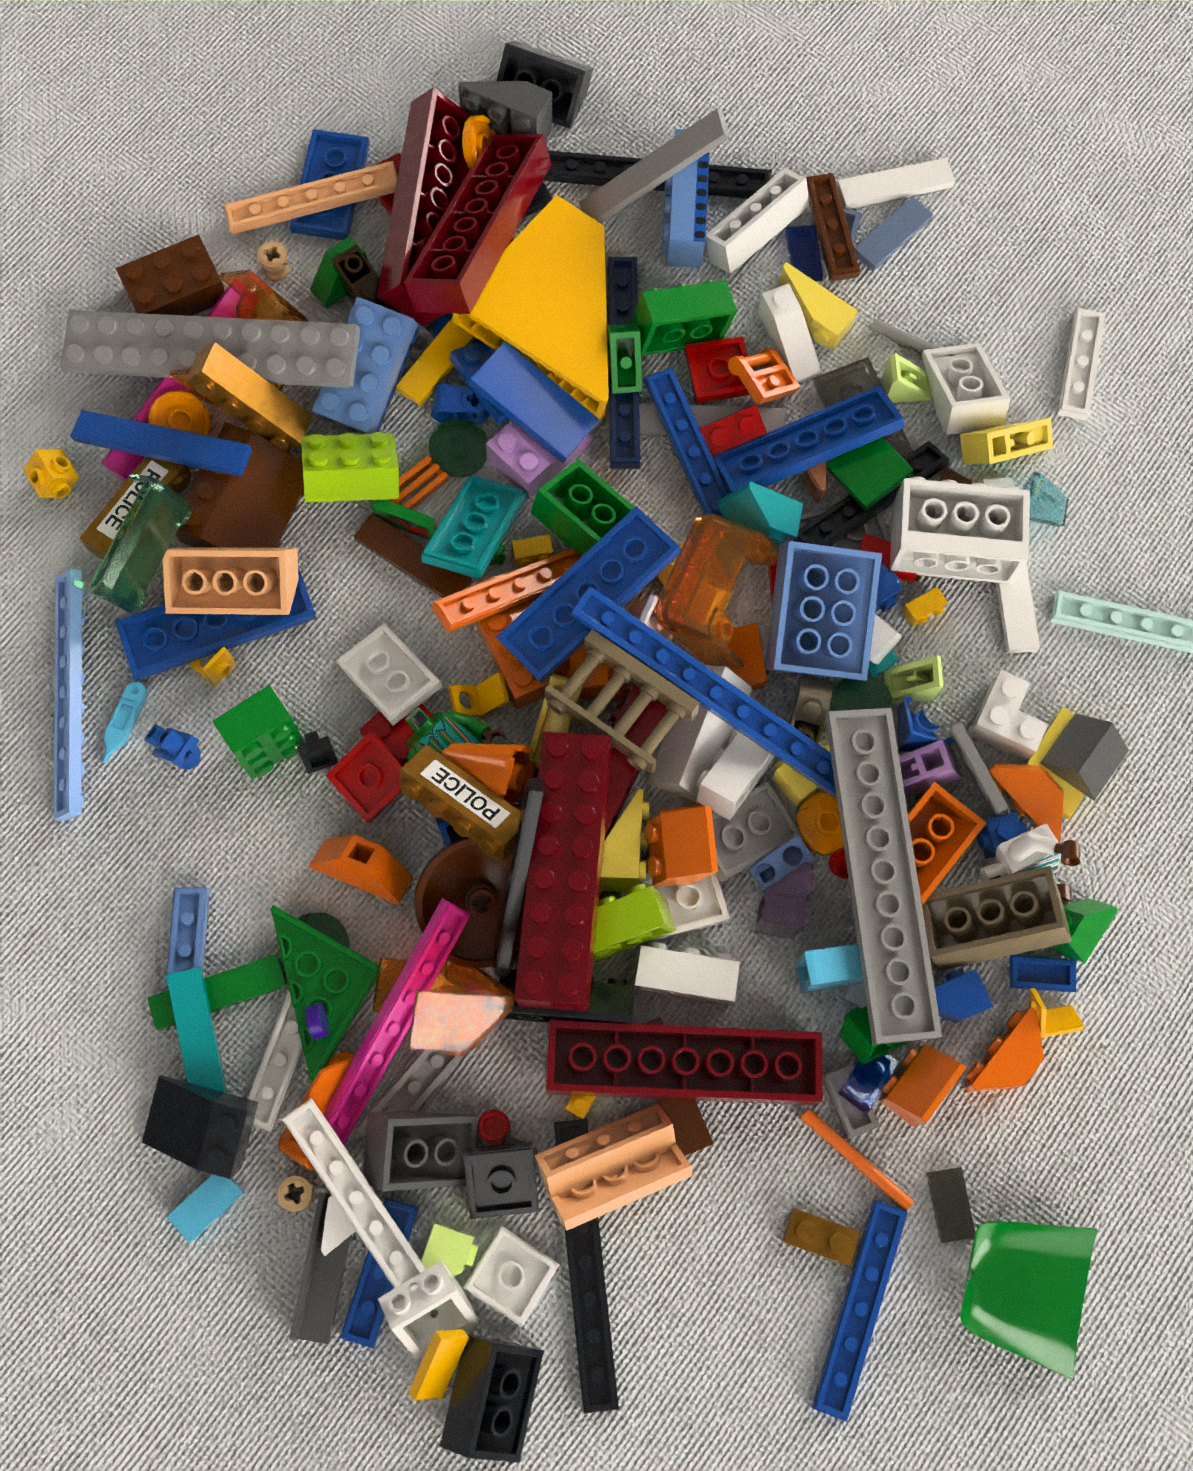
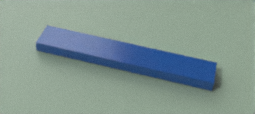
[644,367,733,541]
[70,410,252,477]
[811,1200,908,1422]

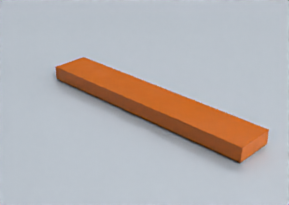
[431,549,581,633]

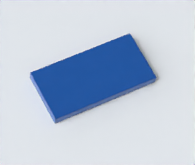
[290,129,370,240]
[468,341,600,463]

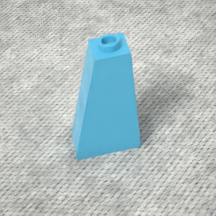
[795,944,863,994]

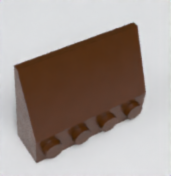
[172,422,304,548]

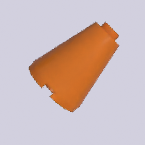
[441,743,535,809]

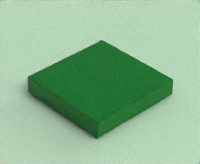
[826,437,914,511]

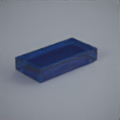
[785,225,823,281]
[838,1053,899,1114]

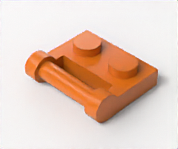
[728,347,801,405]

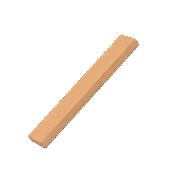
[224,161,398,235]

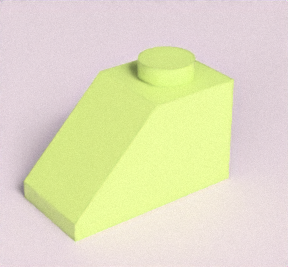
[413,1223,479,1291]

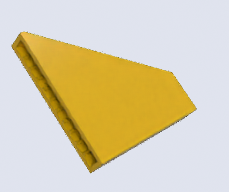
[452,195,609,419]

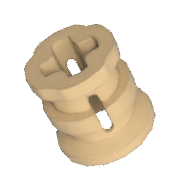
[257,241,290,282]
[277,1176,315,1212]

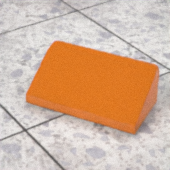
[724,623,767,690]

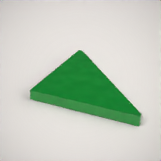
[270,905,384,1081]

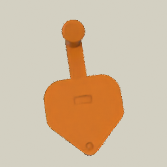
[278,1051,356,1170]

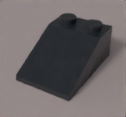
[142,1075,258,1179]

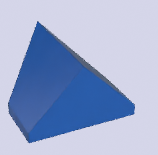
[898,695,954,752]

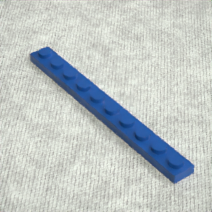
[570,586,837,799]

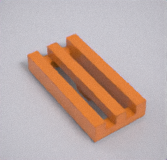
[386,455,449,510]

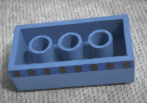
[661,129,710,268]
[312,297,420,434]

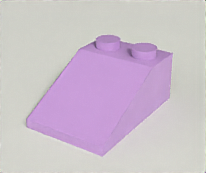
[486,422,594,499]

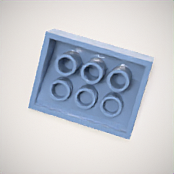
[765,541,882,681]

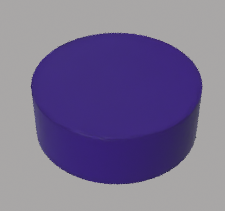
[305,1003,329,1040]

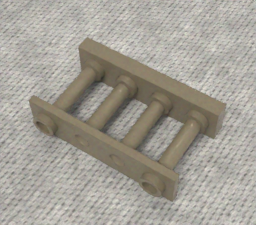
[545,629,700,774]

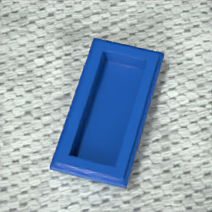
[1010,955,1077,993]

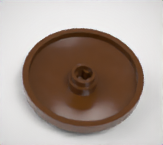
[414,837,528,968]

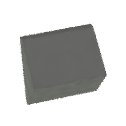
[1040,713,1129,801]

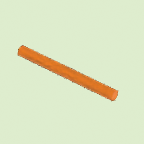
[800,1108,914,1211]

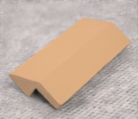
[534,1103,693,1231]

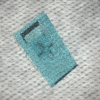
[1022,471,1069,527]

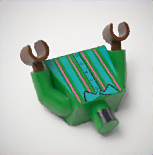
[405,708,507,761]

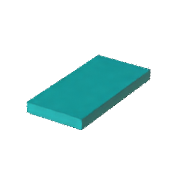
[421,475,527,579]

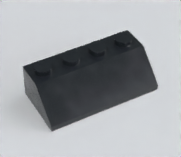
[495,970,635,1024]

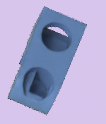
[749,835,815,892]

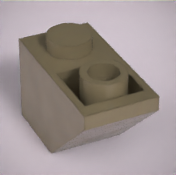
[789,674,833,744]

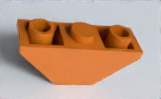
[989,762,1064,842]
[310,834,413,905]
[963,1007,1044,1092]

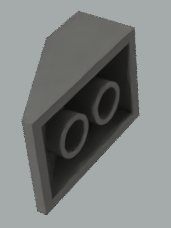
[363,1111,479,1191]

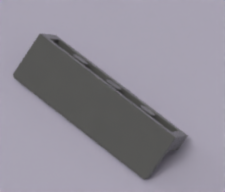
[289,1193,352,1344]

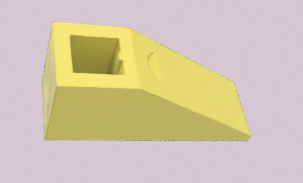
[600,789,650,892]

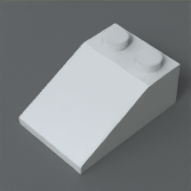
[922,343,1010,435]

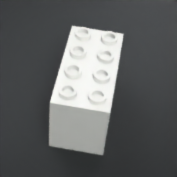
[890,477,1030,584]

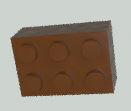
[116,234,225,316]

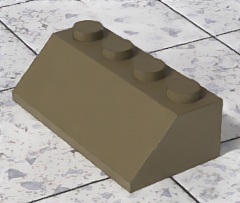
[922,865,1072,971]

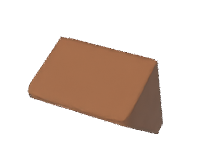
[802,461,826,504]

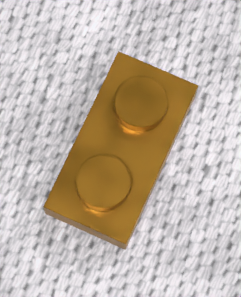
[782,1208,860,1266]

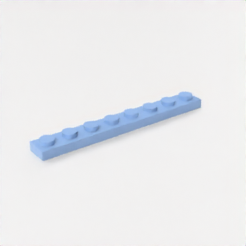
[54,568,85,821]

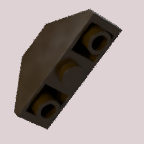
[331,244,404,315]

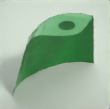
[960,1221,1097,1380]

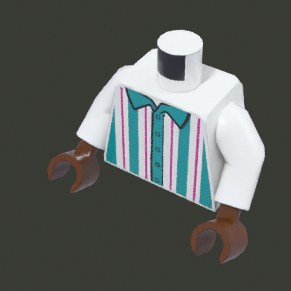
[980,823,1080,905]

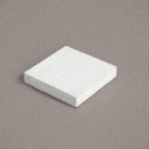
[463,1226,560,1327]

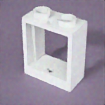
[378,1260,480,1361]

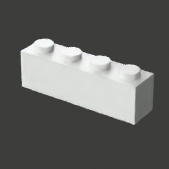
[705,168,810,274]

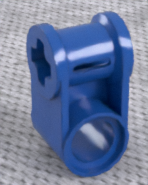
[431,383,490,425]

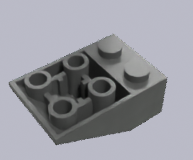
[458,81,552,141]

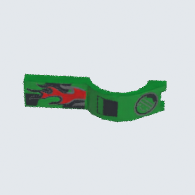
[371,499,506,566]

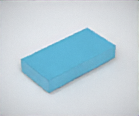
[167,1174,245,1243]

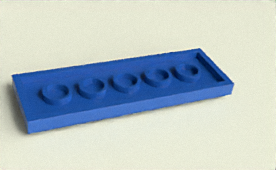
[712,385,905,493]
[496,506,681,684]
[115,567,317,681]

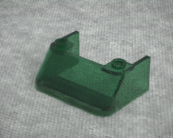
[72,474,192,613]

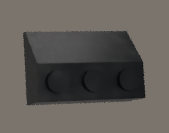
[496,41,594,129]
[439,1334,544,1463]

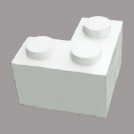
[968,670,1048,762]

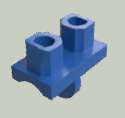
[144,724,201,770]

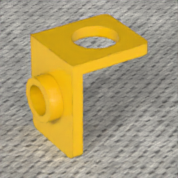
[188,647,236,686]
[449,673,509,717]
[1029,988,1084,1038]

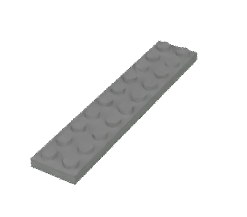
[60,310,360,388]
[825,708,942,1045]

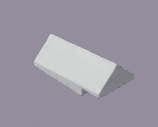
[647,665,752,803]

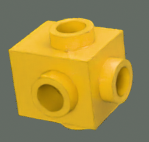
[23,449,79,499]

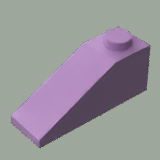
[899,739,963,796]

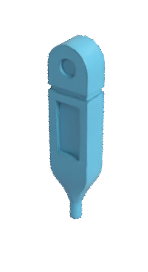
[101,681,148,764]

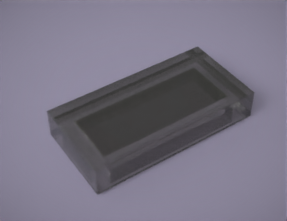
[926,1167,975,1243]

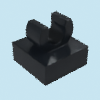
[297,731,338,774]

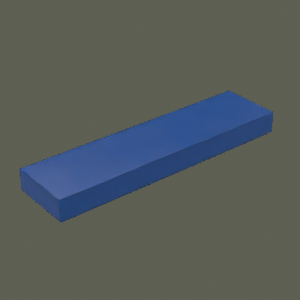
[340,1197,420,1349]

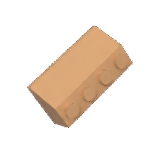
[162,547,298,615]

